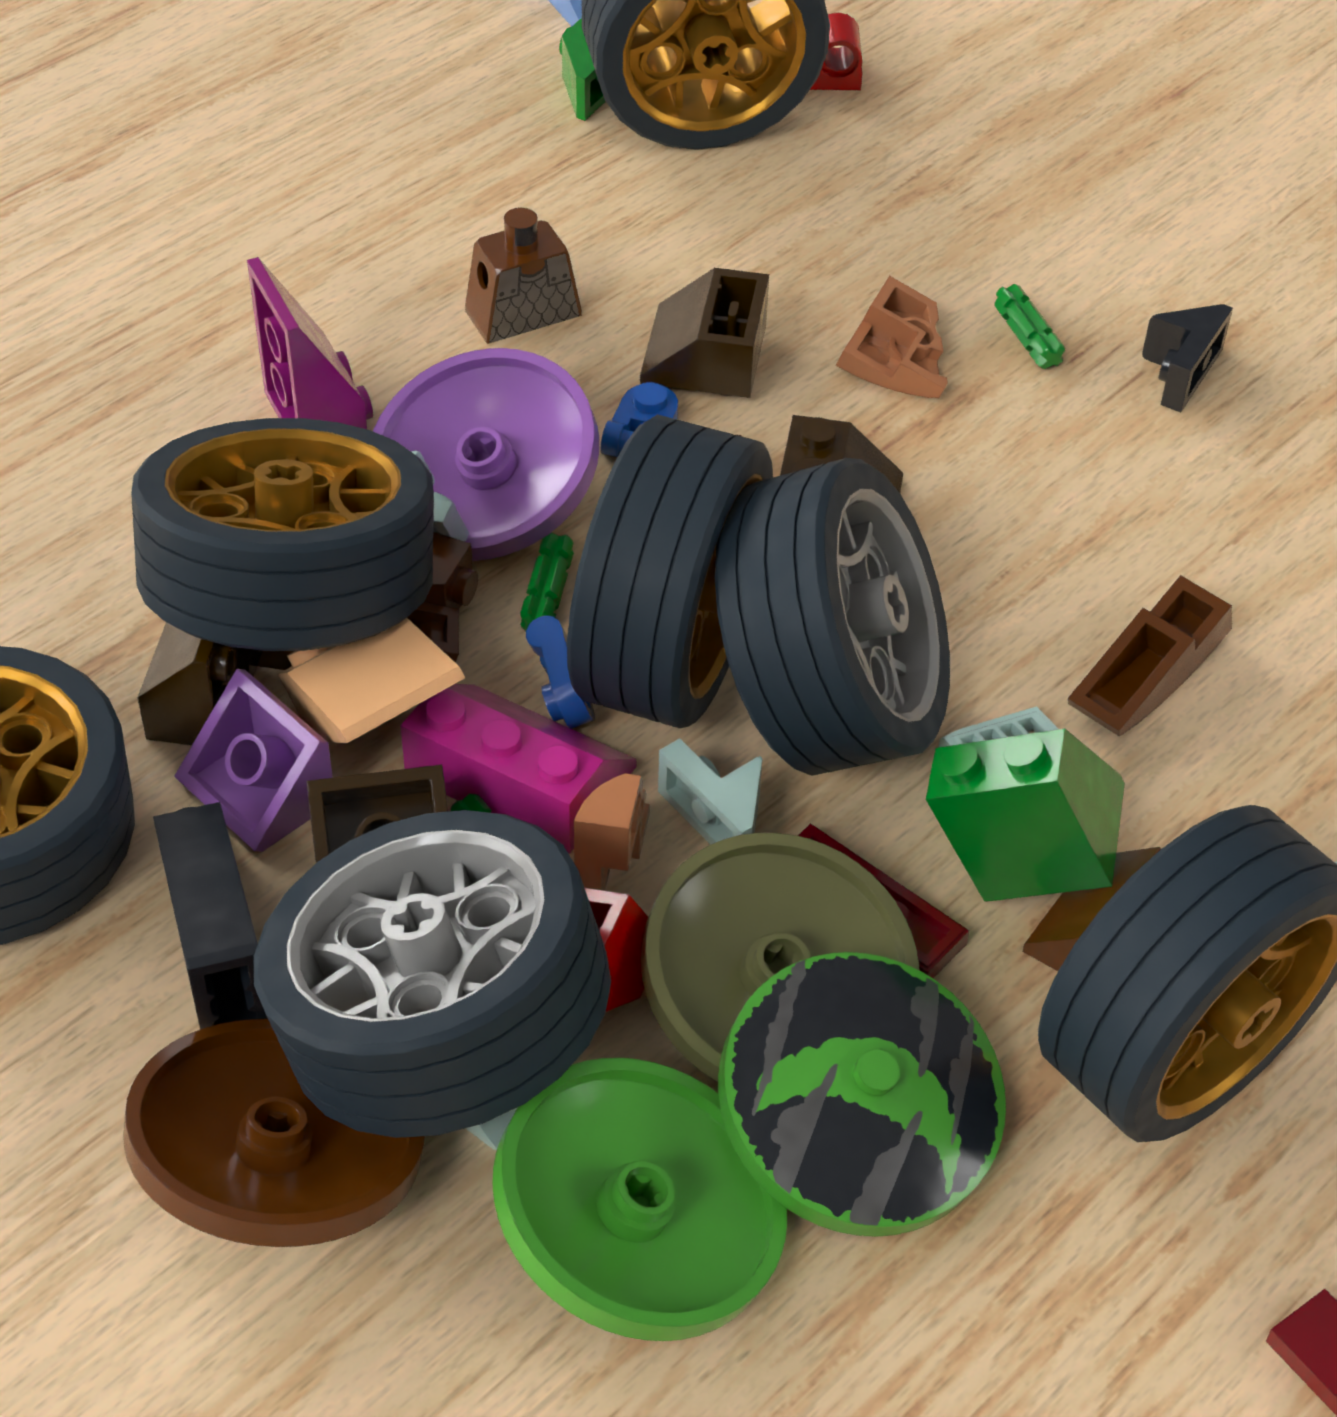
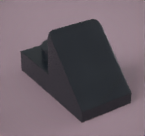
[1142,304,1233,413]

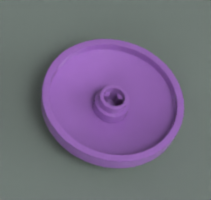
[373,348,599,561]

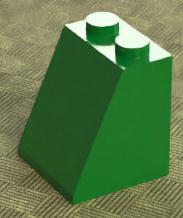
[926,728,1125,902]

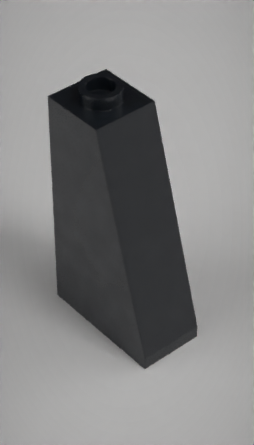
[153,802,268,1029]

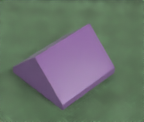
[174,669,333,852]

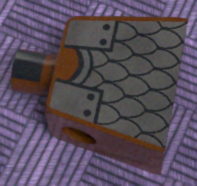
[465,207,582,344]

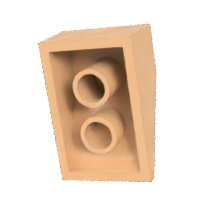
[277,618,465,743]

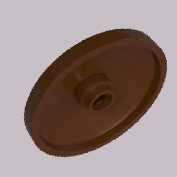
[123,1019,425,1247]

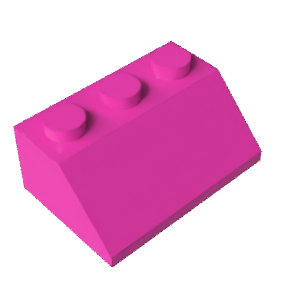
[400,684,637,854]

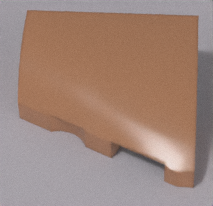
[835,275,948,398]
[574,773,650,891]

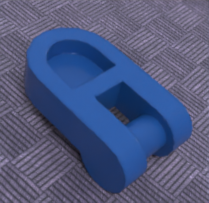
[600,382,678,457]
[526,615,595,729]

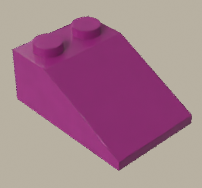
[247,257,373,429]

